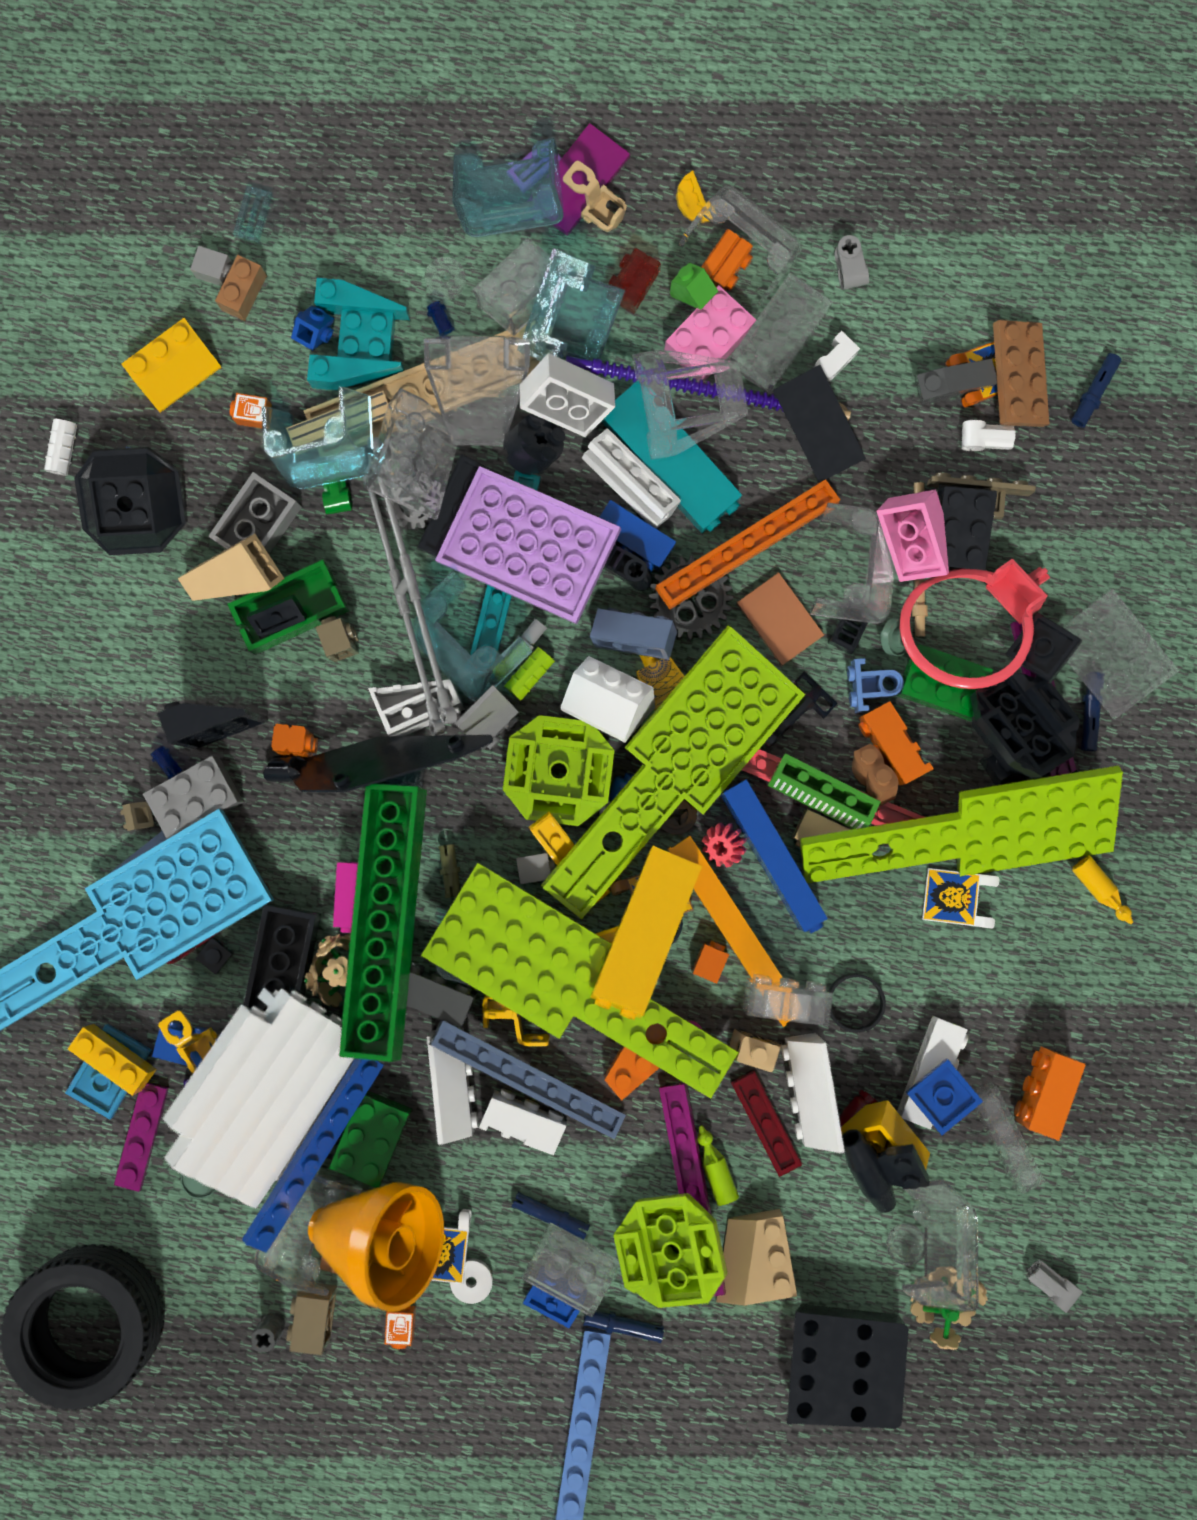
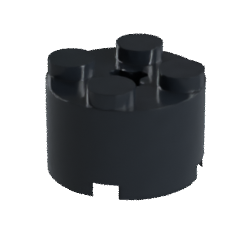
[503,414,565,475]

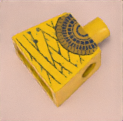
[636,655,684,711]

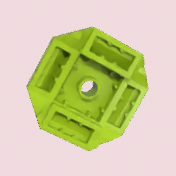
[503,715,615,826]

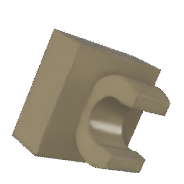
[120,801,154,831]

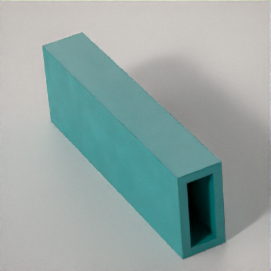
[601,380,742,534]

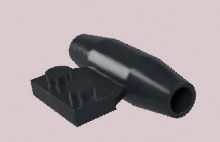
[842,1129,929,1213]

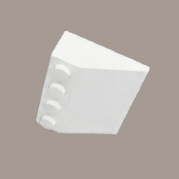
[781,1033,844,1153]

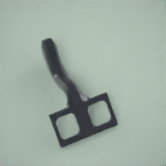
[764,671,838,748]

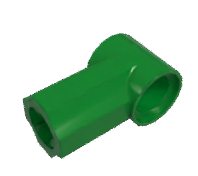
[320,460,353,515]

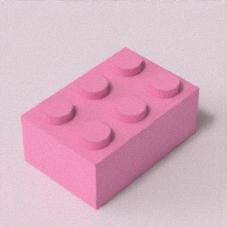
[664,285,757,383]

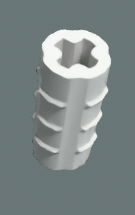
[44,419,77,476]

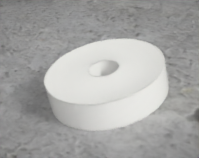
[450,1258,493,1304]

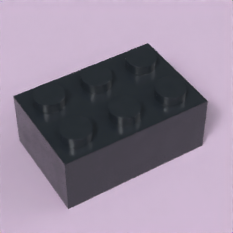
[938,484,998,570]

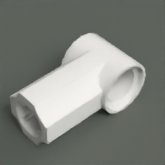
[962,420,1015,451]

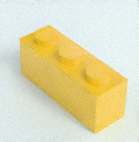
[68,1024,157,1095]

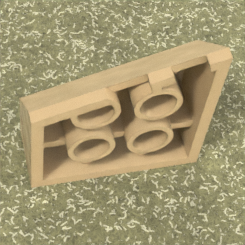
[716,1209,797,1306]

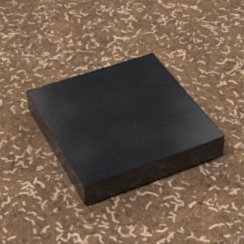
[1006,612,1082,684]

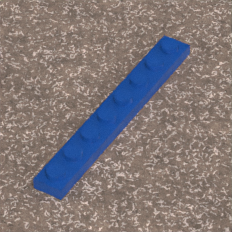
[242,1058,384,1253]

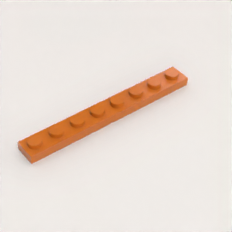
[655,479,840,609]

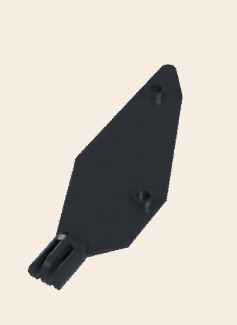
[263,735,493,792]

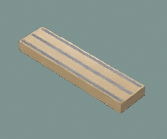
[286,391,394,454]

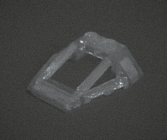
[632,350,749,460]

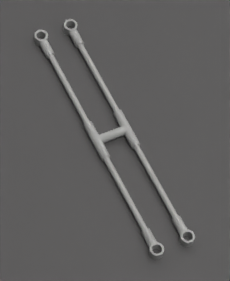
[356,437,457,736]

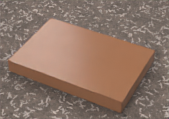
[736,573,824,666]

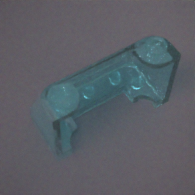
[452,138,563,237]

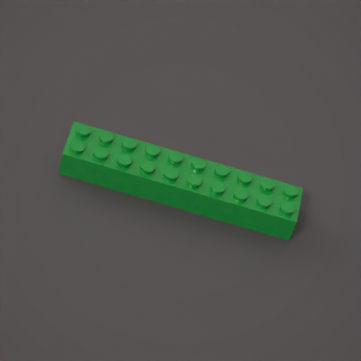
[339,784,427,1062]

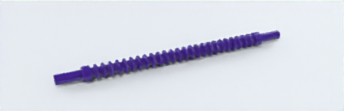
[565,356,784,412]

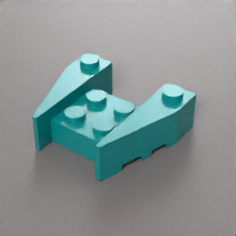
[307,278,410,390]

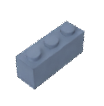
[590,608,677,660]

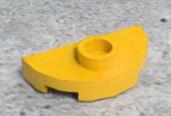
[676,170,712,223]

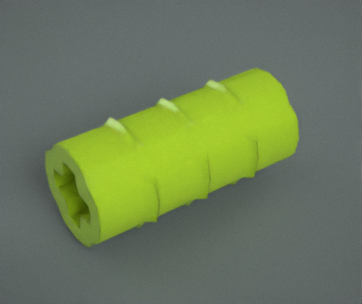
[504,647,555,701]

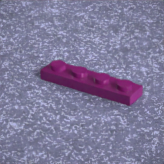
[114,1082,169,1192]

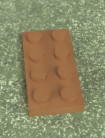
[993,320,1050,427]

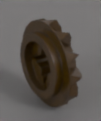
[661,799,697,835]

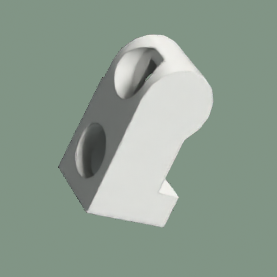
[814,331,860,382]

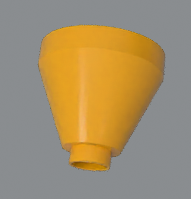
[308,1182,444,1312]

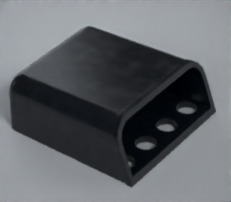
[787,1303,909,1429]

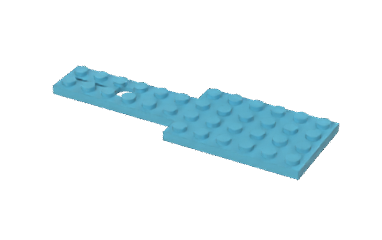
[0,809,274,1031]

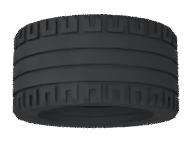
[0,1244,165,1410]

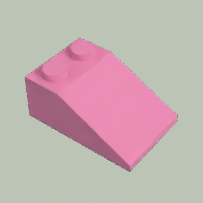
[877,489,949,582]

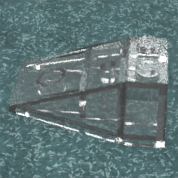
[424,335,530,446]

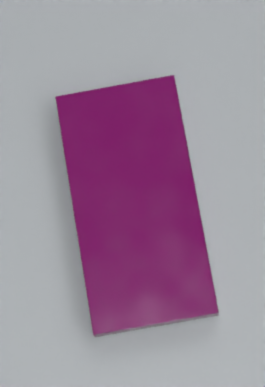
[527,123,630,236]

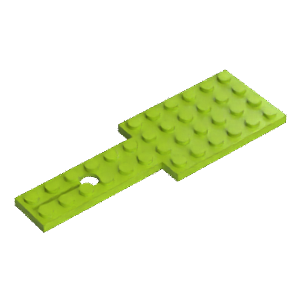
[541,626,805,919]
[800,765,1123,883]
[421,863,739,1099]

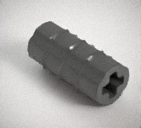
[251,1313,285,1353]

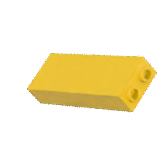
[590,846,702,1020]

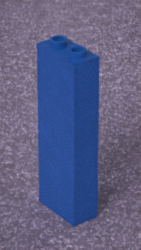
[720,779,828,933]

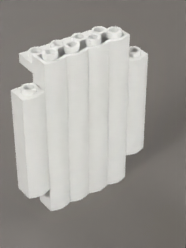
[162,988,355,1208]

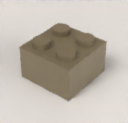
[287,1282,337,1355]

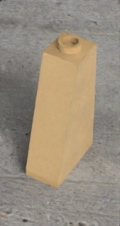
[178,533,284,601]

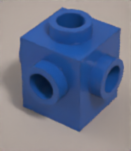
[291,305,334,351]

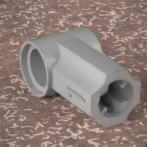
[1026,1259,1083,1313]

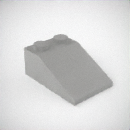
[455,685,520,751]

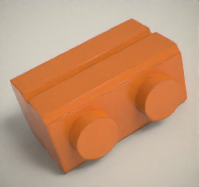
[701,229,753,291]
[271,724,318,758]

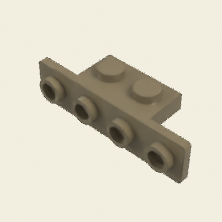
[927,473,1036,519]

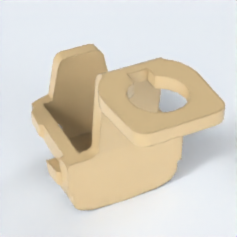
[563,161,627,232]

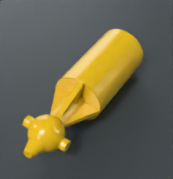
[1071,855,1133,924]

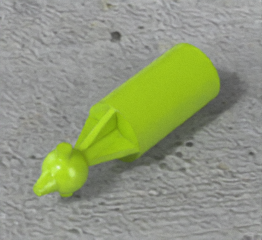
[697,1125,739,1206]

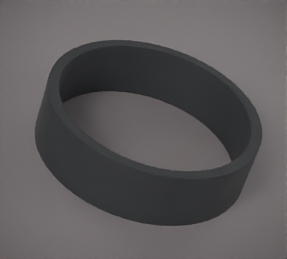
[826,973,886,1033]

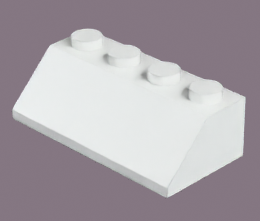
[427,1027,478,1145]

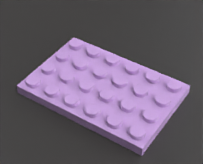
[435,466,621,624]

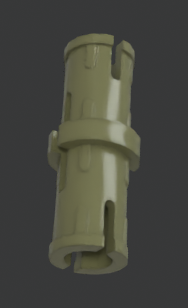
[438,844,461,898]

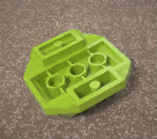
[613,1193,728,1308]

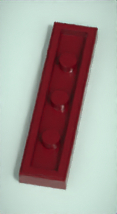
[730,1070,802,1177]

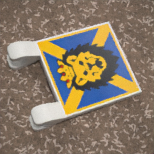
[922,868,1000,928]
[431,1209,472,1284]

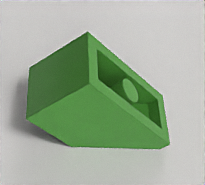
[670,263,718,310]

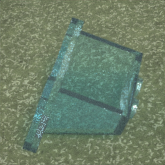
[518,248,625,361]

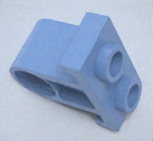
[847,658,904,713]

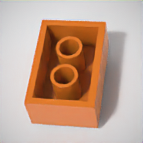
[1014,1046,1086,1141]

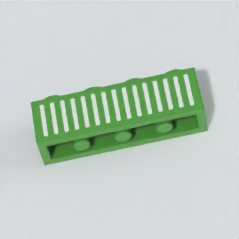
[768,753,881,829]

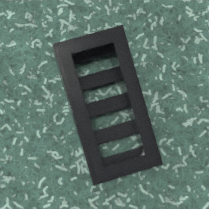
[828,597,875,655]

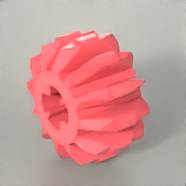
[702,823,747,868]

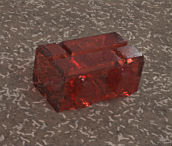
[606,248,661,314]

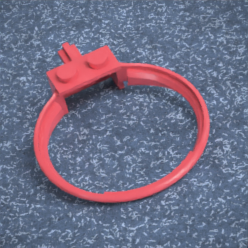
[900,559,1050,689]

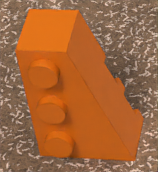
[858,701,934,785]
[604,1023,680,1100]

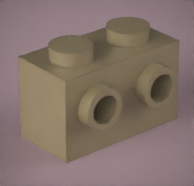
[315,616,359,662]

